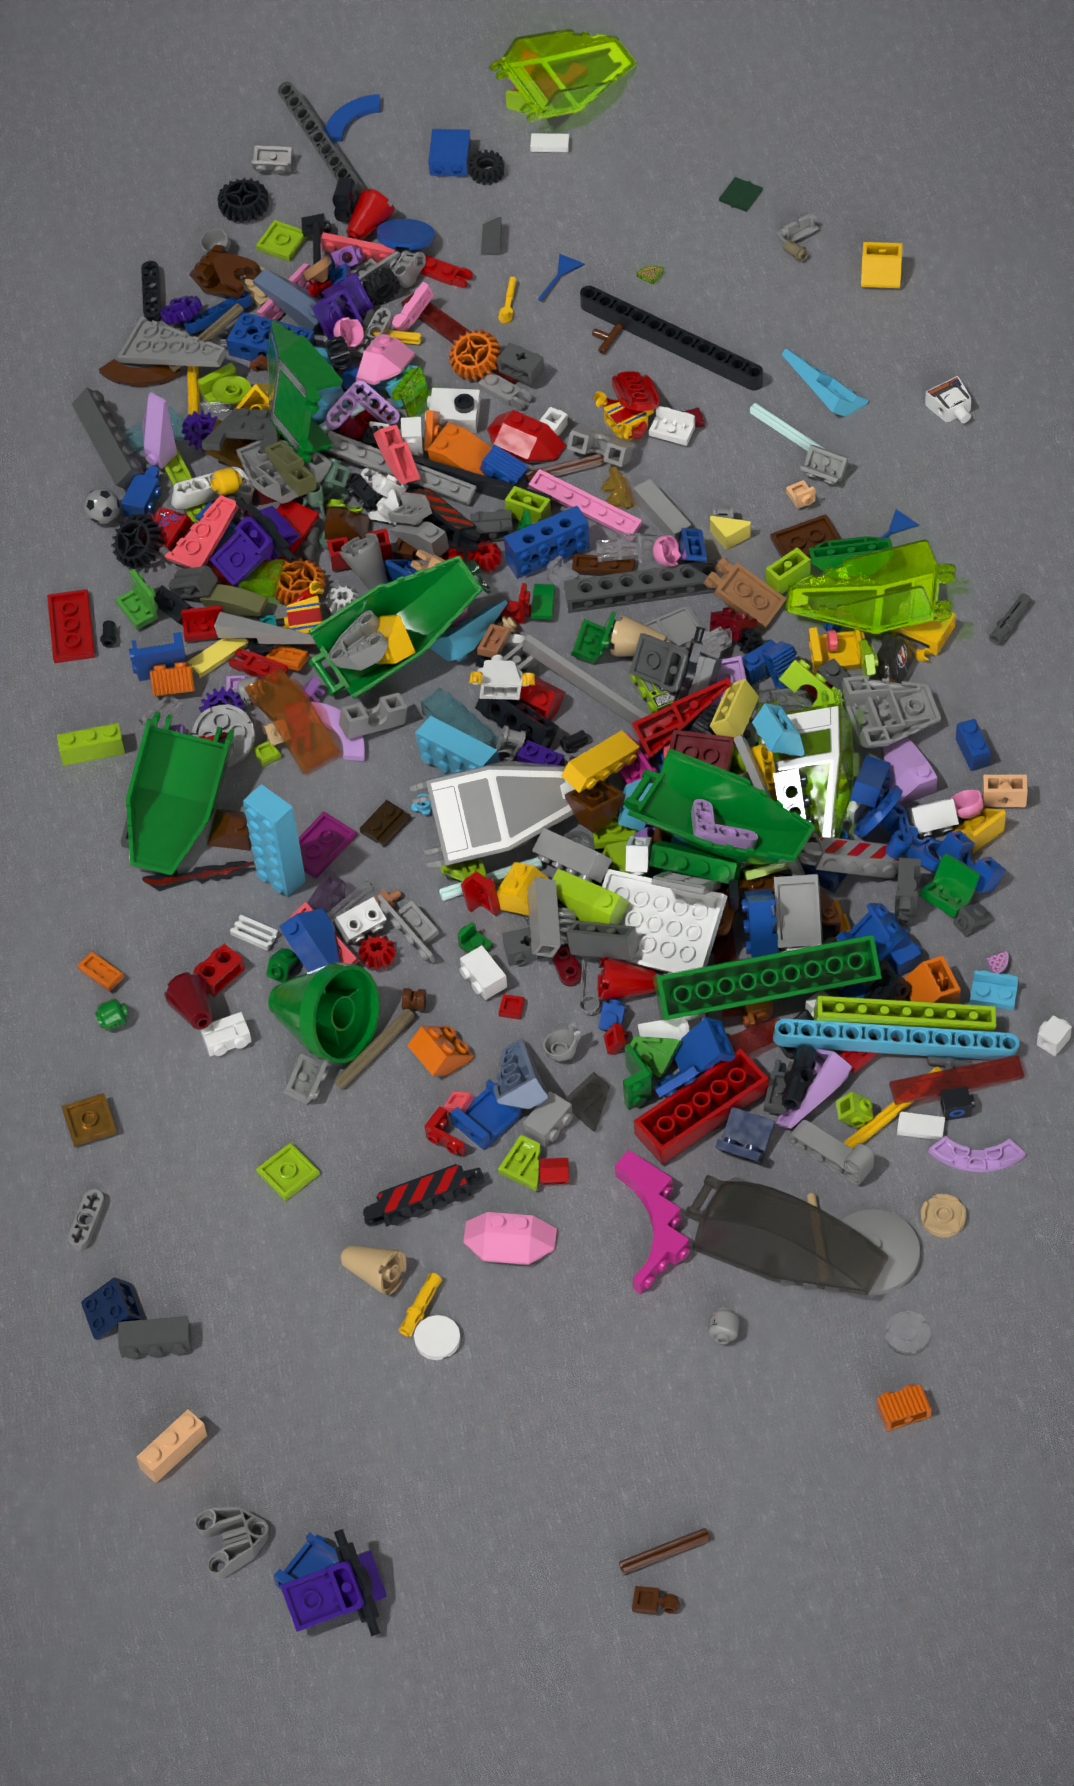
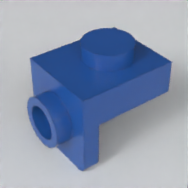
[598,999,628,1030]

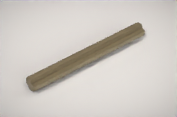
[168,303,244,372]
[334,1009,415,1089]

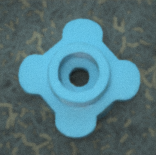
[411,794,431,816]

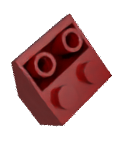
[515,676,566,721]

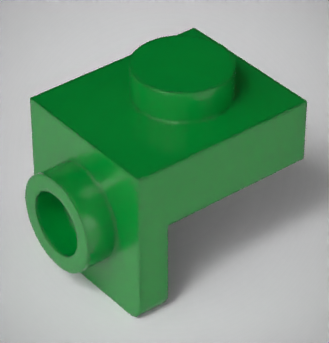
[266,948,300,983]

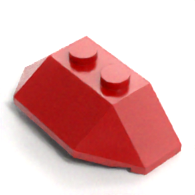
[487,410,566,462]

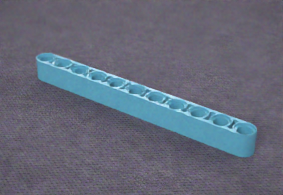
[773,1019,1019,1061]

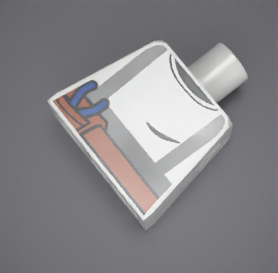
[925,376,971,423]

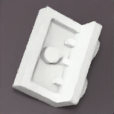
[649,406,695,446]

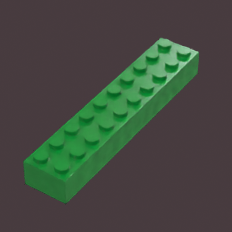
[653,935,882,1020]

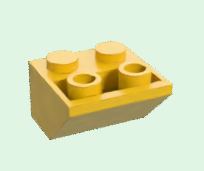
[861,242,903,288]

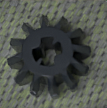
[325,336,352,371]

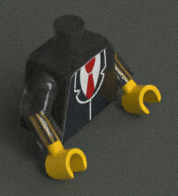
[877,635,932,684]

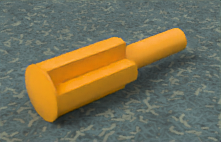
[833,900,851,932]

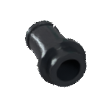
[100,620,116,647]
[559,730,588,752]

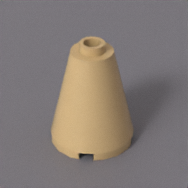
[610,615,671,656]
[340,1245,407,1295]

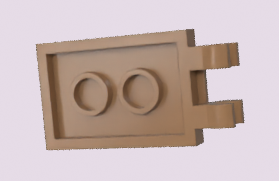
[703,557,787,630]

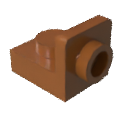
[742,1000,773,1034]

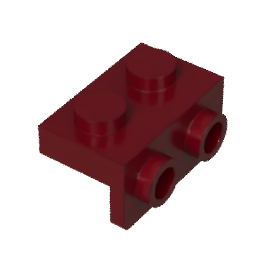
[709,607,757,641]

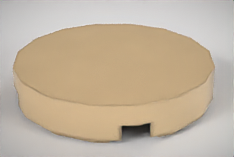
[920,1194,966,1237]

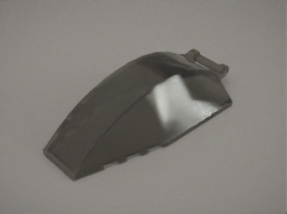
[684,1175,889,1295]

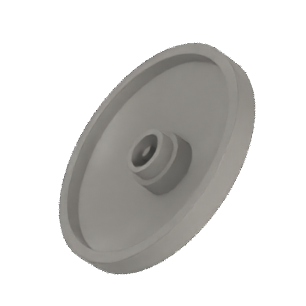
[827,1209,920,1295]

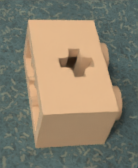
[982,775,1027,807]

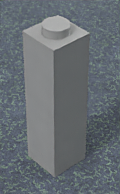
[633,479,692,544]
[528,877,561,958]

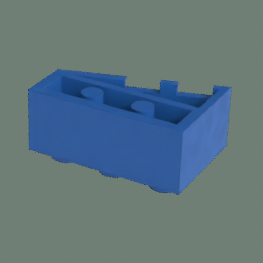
[741,889,778,957]

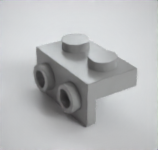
[251,145,293,173]
[800,445,849,484]
[388,492,432,525]
[283,1053,328,1105]

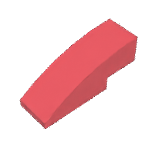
[374,425,420,485]

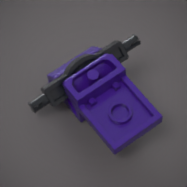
[209,497,301,587]
[280,1529,387,1636]

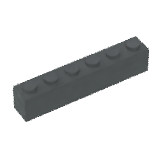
[72,388,144,490]

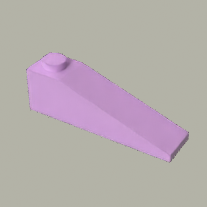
[142,392,177,469]
[882,736,938,805]
[776,1049,852,1129]

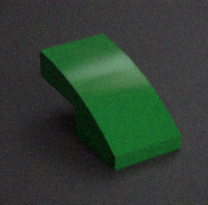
[531,584,555,619]

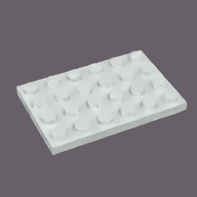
[602,869,728,973]

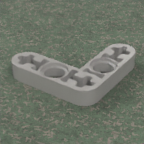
[324,308,393,358]

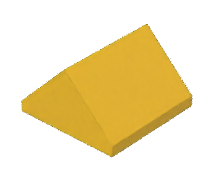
[950,808,1006,854]

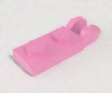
[392,282,434,332]

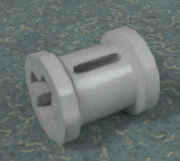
[713,507,734,519]

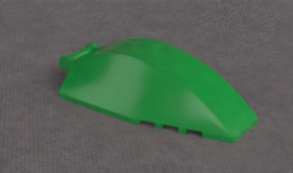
[308,556,483,700]
[623,748,815,864]

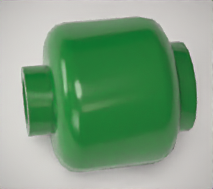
[95,999,129,1031]

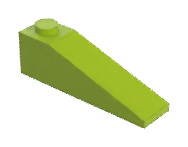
[552,869,630,925]

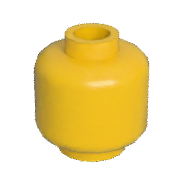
[210,467,242,496]

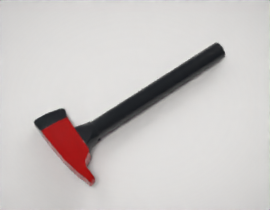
[305,221,332,295]

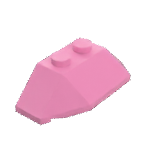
[356,334,415,385]
[463,1212,557,1265]

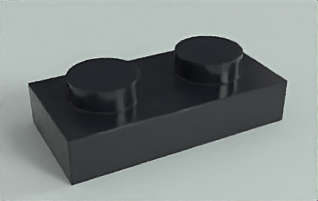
[154,585,192,625]

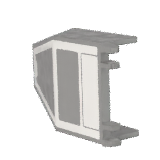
[409,761,574,867]

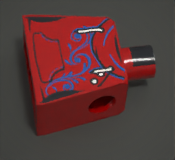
[145,507,194,552]

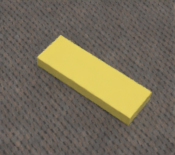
[187,638,249,678]

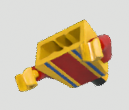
[593,391,654,441]
[276,581,324,647]

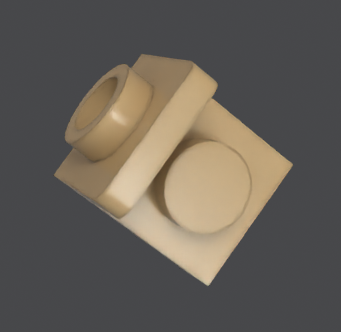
[261,719,291,746]

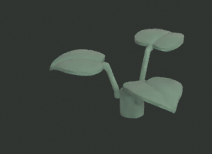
[276,483,349,548]

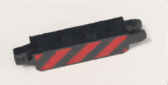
[406,487,480,552]
[363,1164,485,1227]

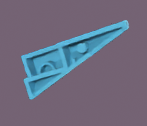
[782,348,869,417]

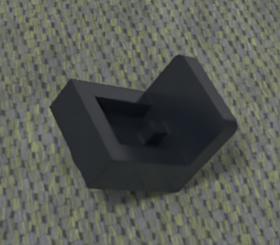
[301,213,332,237]

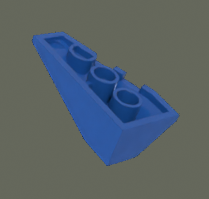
[279,908,340,972]

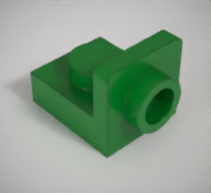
[458,922,493,953]

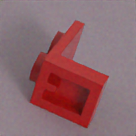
[500,583,532,624]
[424,1106,466,1157]

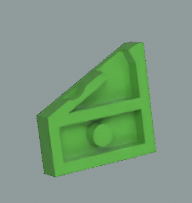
[624,1036,683,1078]

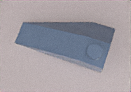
[252,269,323,331]
[493,1038,549,1109]

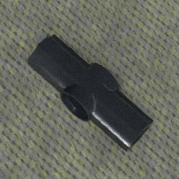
[781,1045,816,1110]

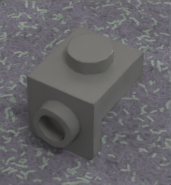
[953,903,993,936]

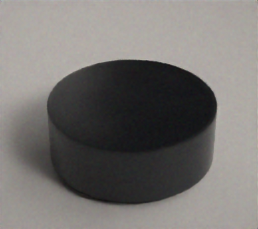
[454,394,474,413]

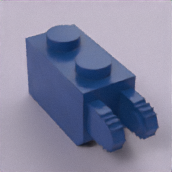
[121,466,162,518]

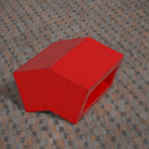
[540,1158,569,1185]

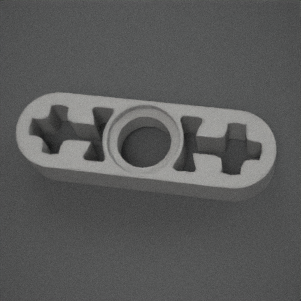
[68,1189,105,1251]

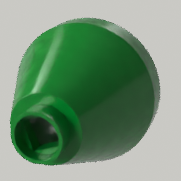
[268,962,380,1063]

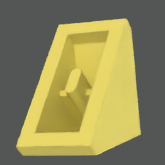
[710,516,751,550]

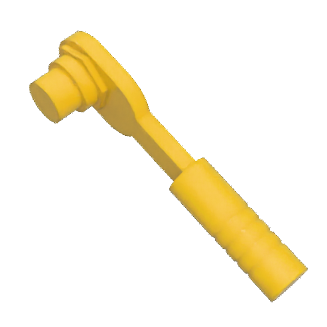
[498,277,517,324]

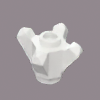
[368,489,401,526]

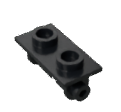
[345,473,380,511]

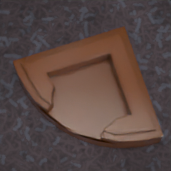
[249,354,267,372]

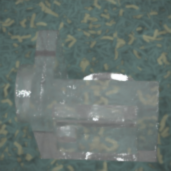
[546,555,579,591]

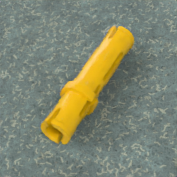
[398,1273,442,1337]

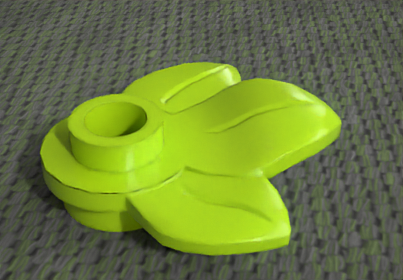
[325,499,363,513]

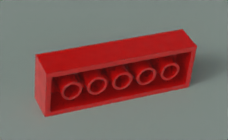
[634,1048,769,1165]

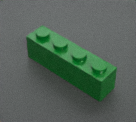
[649,840,742,884]

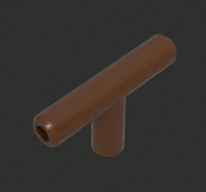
[592,323,623,354]

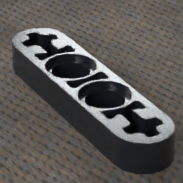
[141,261,162,322]

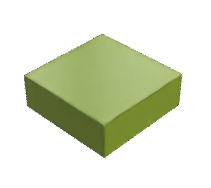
[252,741,281,767]

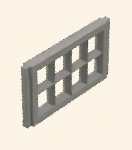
[651,870,722,895]

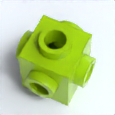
[836,1091,874,1128]

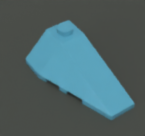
[430,600,508,662]

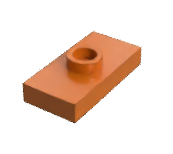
[424,410,441,451]
[266,645,310,671]
[77,951,125,992]

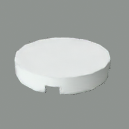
[414,1315,461,1360]

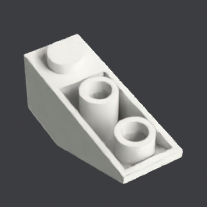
[638,1013,706,1039]

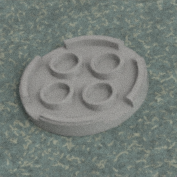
[192,704,255,767]

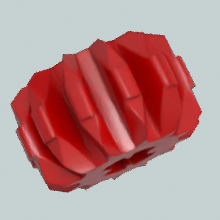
[467,539,502,574]
[358,933,396,972]

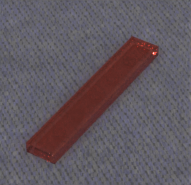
[889,1055,1025,1105]

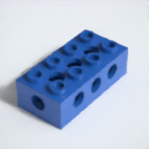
[226,312,316,361]
[504,506,590,579]

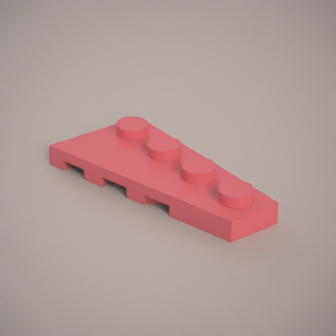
[165,495,239,568]

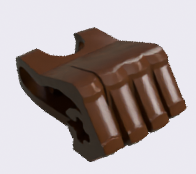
[189,244,261,298]

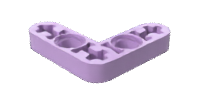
[325,381,400,429]
[691,799,758,849]

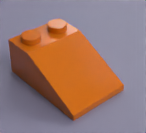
[428,422,492,476]

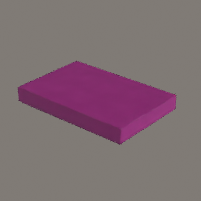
[298,811,357,879]

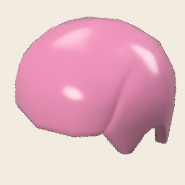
[333,317,364,348]
[652,535,682,567]
[951,789,984,819]

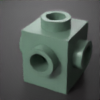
[322,458,351,489]

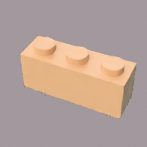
[136,1409,207,1483]

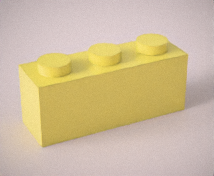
[710,679,759,737]

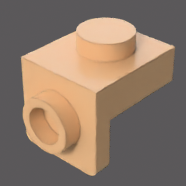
[786,480,816,509]

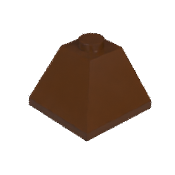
[324,508,371,542]
[565,780,625,833]
[208,809,251,851]

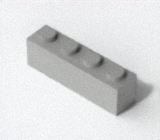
[532,828,612,883]

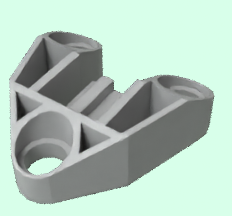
[328,610,388,670]
[195,1507,270,1580]

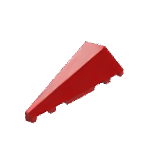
[632,678,731,759]

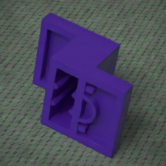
[310,273,374,340]

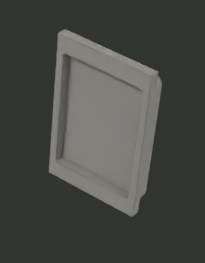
[644,607,706,647]
[774,874,823,948]

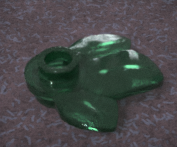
[465,559,491,593]

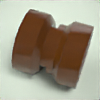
[402,988,427,1011]

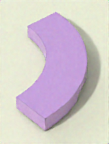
[308,701,365,761]
[928,1136,1026,1172]

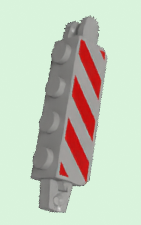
[798,836,909,879]

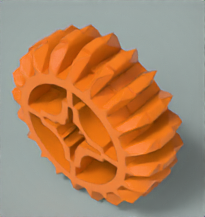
[448,329,501,381]
[270,558,326,606]

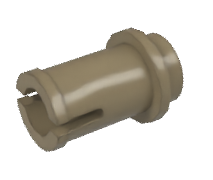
[783,239,808,261]

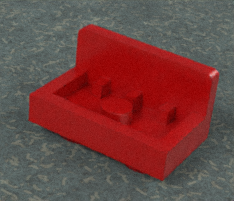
[181,605,223,642]
[461,871,501,915]

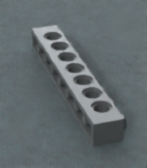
[564,558,727,613]

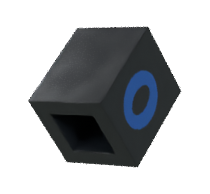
[940,1086,975,1121]

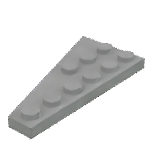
[117,316,227,367]

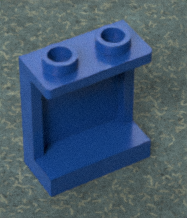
[428,129,471,176]
[129,632,187,681]
[836,903,904,963]
[674,1017,736,1078]
[451,1079,522,1150]
[273,1532,339,1589]

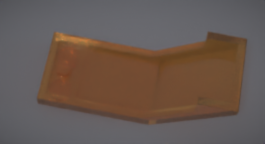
[244,668,340,774]

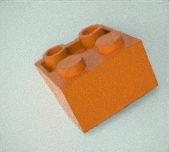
[904,955,961,1004]
[407,1026,474,1076]

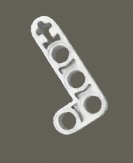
[171,467,254,510]

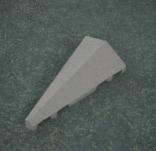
[214,612,316,644]

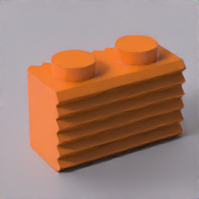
[150,662,195,696]
[876,1384,932,1431]

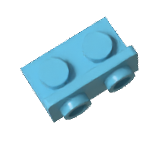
[970,970,1018,1011]

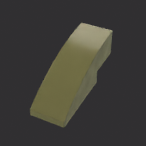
[264,440,316,497]
[200,584,268,616]

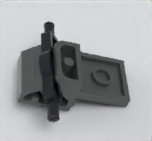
[629,626,722,702]

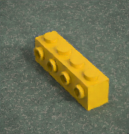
[561,730,640,793]

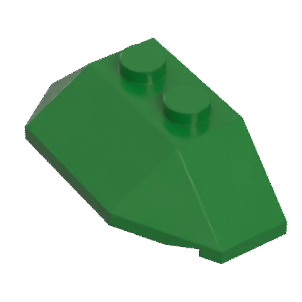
[809,536,894,578]

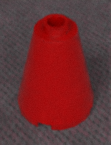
[346,188,395,241]
[597,957,656,1001]

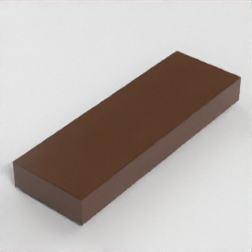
[572,554,635,576]

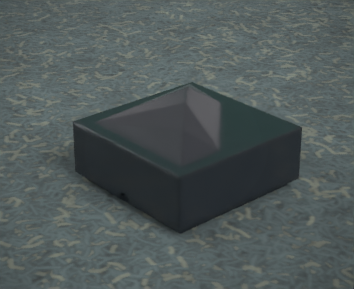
[728,879,742,910]

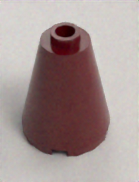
[164,972,212,1030]

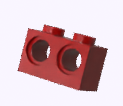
[193,943,245,997]

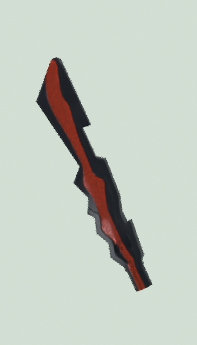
[142,861,256,892]

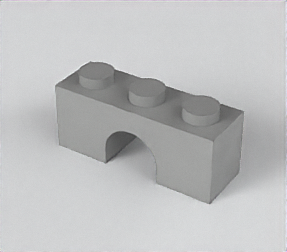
[567,425,634,467]
[339,693,407,739]

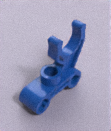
[880,803,943,871]

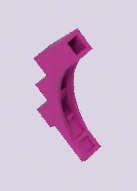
[615,1150,690,1294]

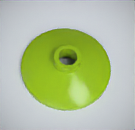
[212,375,252,404]

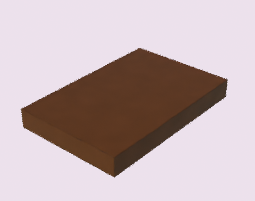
[770,514,841,559]

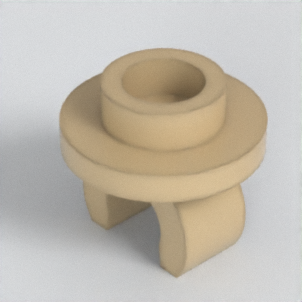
[496,616,518,634]

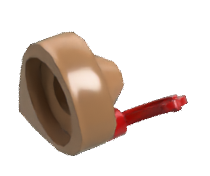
[302,255,332,298]

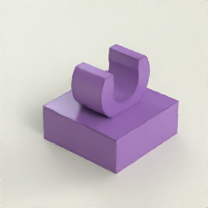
[297,676,325,702]

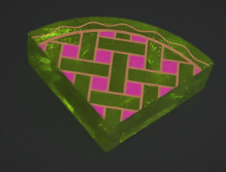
[637,265,664,284]

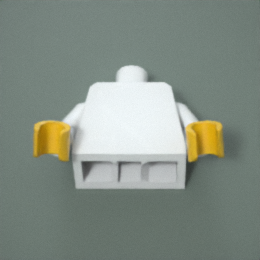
[469,655,535,700]

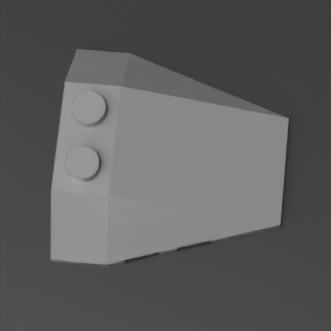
[236,438,331,504]
[842,675,941,748]

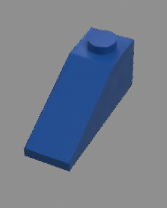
[679,528,707,562]

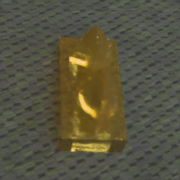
[601,466,634,510]

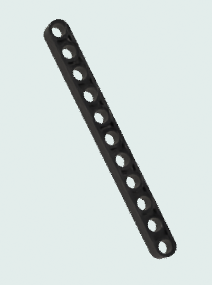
[580,286,763,391]

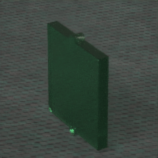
[719,177,763,212]

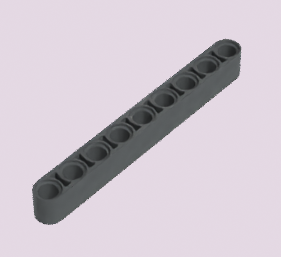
[278,81,365,199]

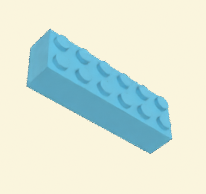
[243,784,306,897]

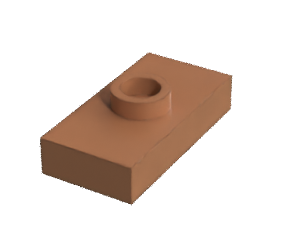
[477,624,511,658]

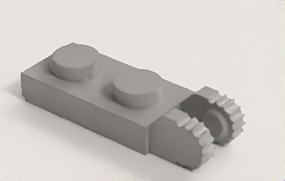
[478,371,533,410]

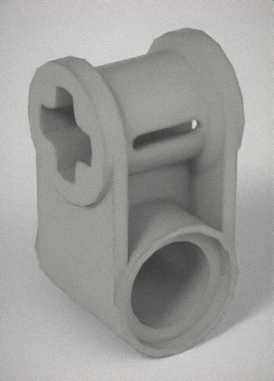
[392,250,426,288]
[496,726,526,762]

